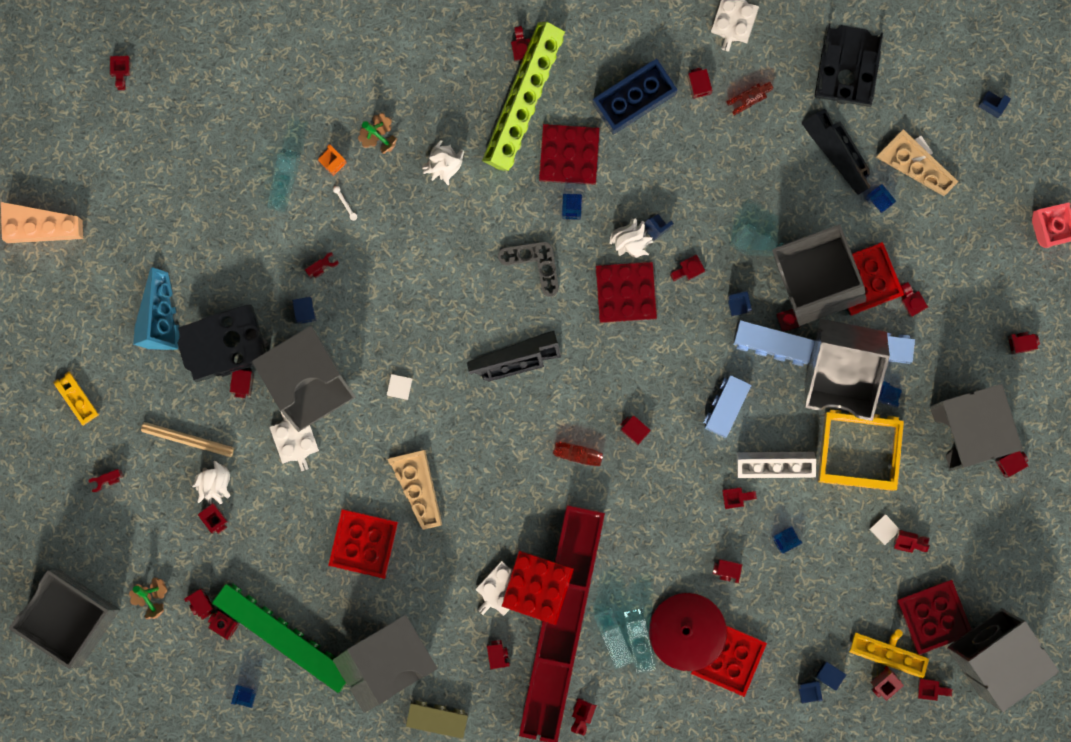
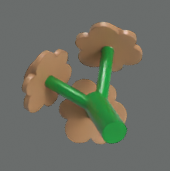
[358,113,397,154]
[129,577,167,619]

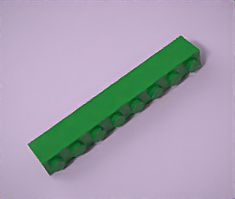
[212,583,346,694]

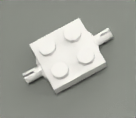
[711,0,759,51]
[270,411,319,471]
[475,561,513,616]

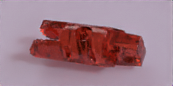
[726,82,774,116]
[553,441,603,466]

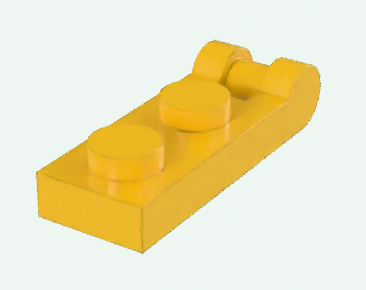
[53,371,99,426]

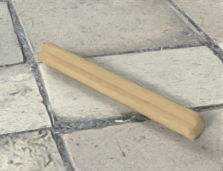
[141,422,234,457]

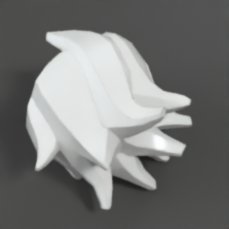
[422,140,464,185]
[610,218,653,258]
[192,461,230,505]

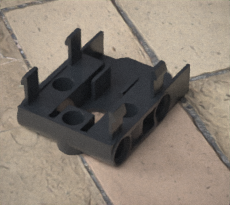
[814,23,883,107]
[177,304,267,383]

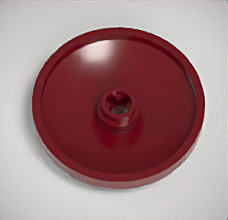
[649,593,727,671]

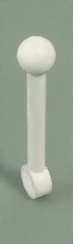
[333,186,357,221]

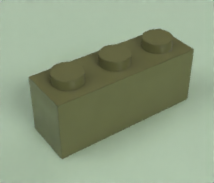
[406,700,468,739]

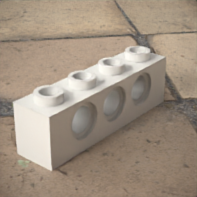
[737,452,816,478]

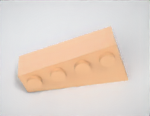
[1,202,83,243]

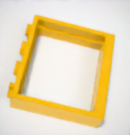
[818,410,904,491]

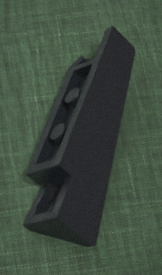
[802,109,870,195]
[467,331,561,382]

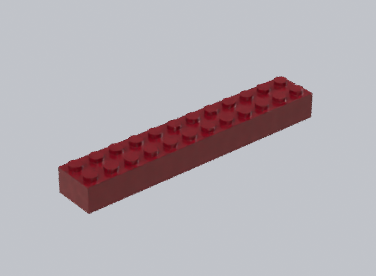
[519,505,605,742]

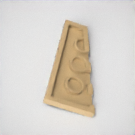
[876,129,958,196]
[387,450,442,530]

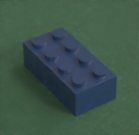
[592,58,678,135]

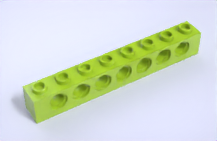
[482,22,565,171]

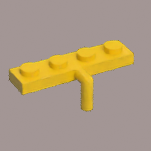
[849,629,929,678]

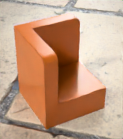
[318,144,347,176]

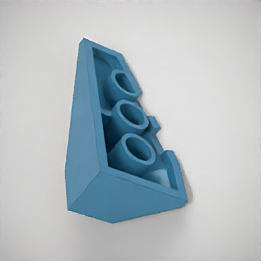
[133,267,179,350]

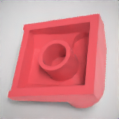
[1032,202,1071,248]

